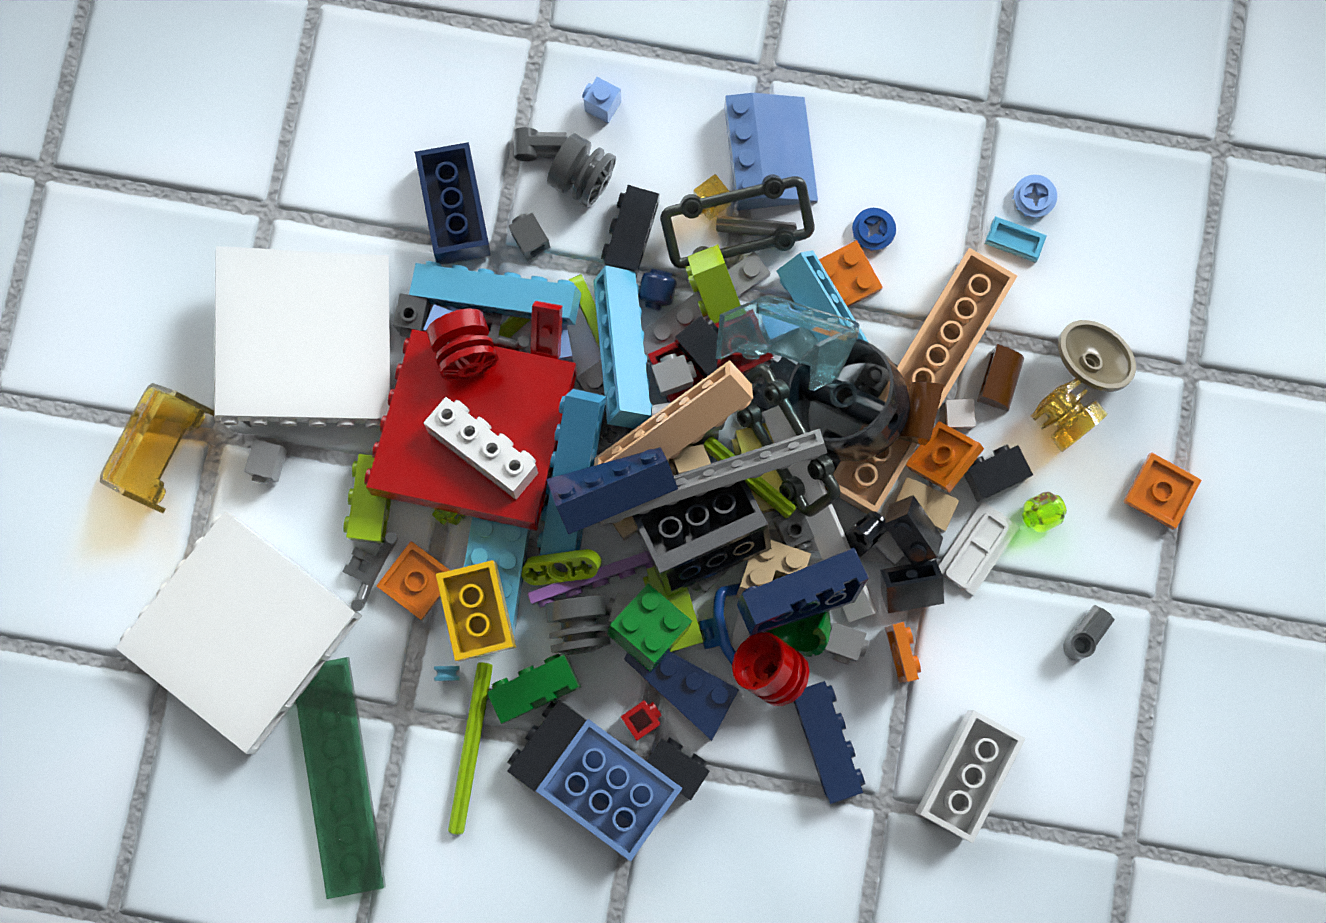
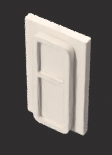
[938,501,1020,596]

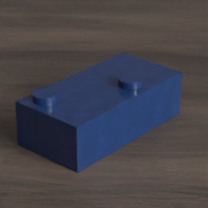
[414,142,491,265]

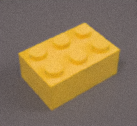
[436,560,516,662]

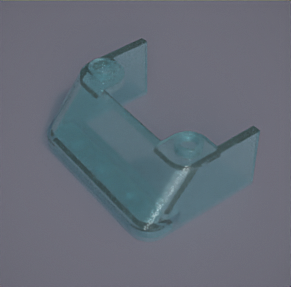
[716,296,860,391]

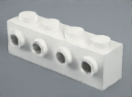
[424,397,538,499]

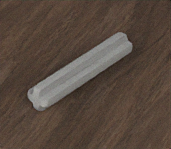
[716,216,797,237]

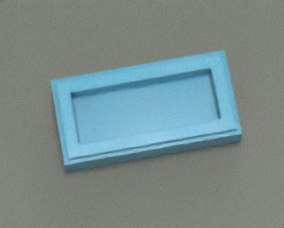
[984,216,1047,263]

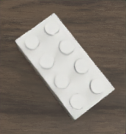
[915,710,1026,843]

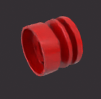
[426,309,499,381]
[732,632,810,706]

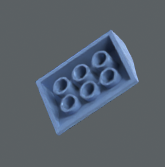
[724,93,818,211]
[536,719,682,862]

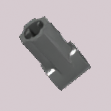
[513,127,567,162]
[1063,605,1115,660]

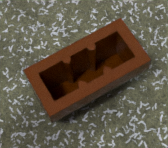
[977,344,1024,412]
[898,381,944,446]

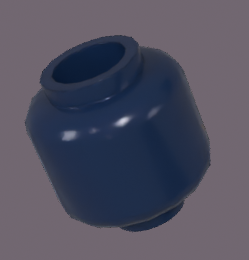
[638,268,677,310]

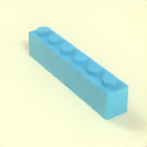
[409,261,581,325]
[593,265,652,429]

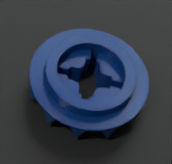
[852,207,896,251]

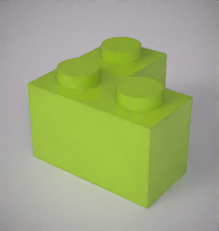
[685,245,744,323]

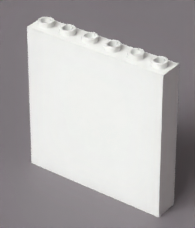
[214,246,390,428]
[116,511,362,754]

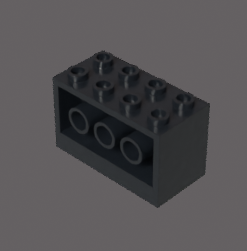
[632,480,772,596]

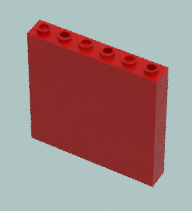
[364,329,578,531]

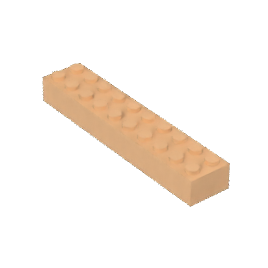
[825,248,1017,514]

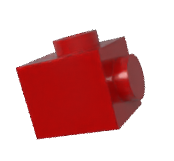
[620,700,662,741]

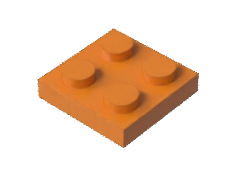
[819,240,883,307]
[906,421,984,493]
[1123,452,1202,530]
[376,541,450,621]
[885,622,921,683]

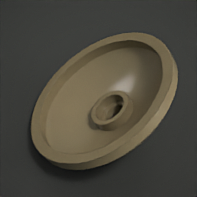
[1058,320,1136,392]

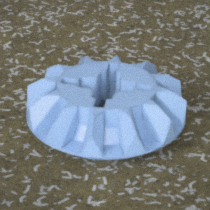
[1012,175,1057,218]

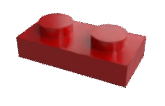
[530,301,563,359]

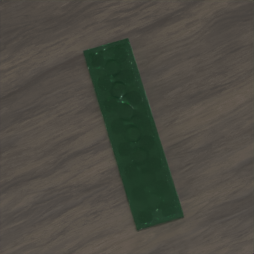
[296,657,386,899]

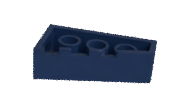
[547,447,678,535]
[737,548,869,636]
[624,651,739,741]

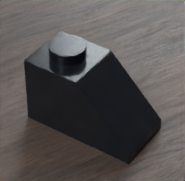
[675,315,720,378]

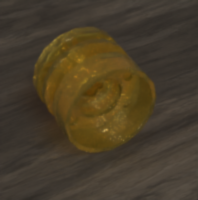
[1030,378,1108,452]

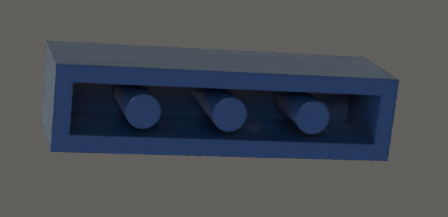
[794,681,865,804]

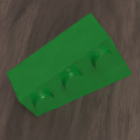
[487,653,581,724]

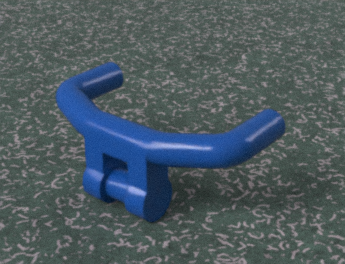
[698,583,740,665]

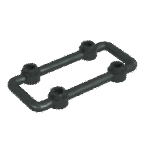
[660,174,815,269]
[736,364,841,517]

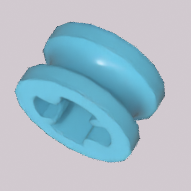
[434,666,460,681]

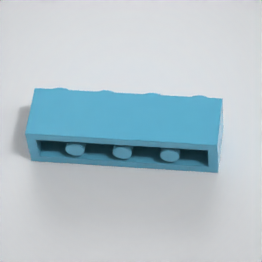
[776,250,868,344]

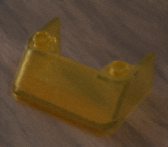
[100,383,214,513]

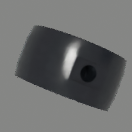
[788,338,910,461]

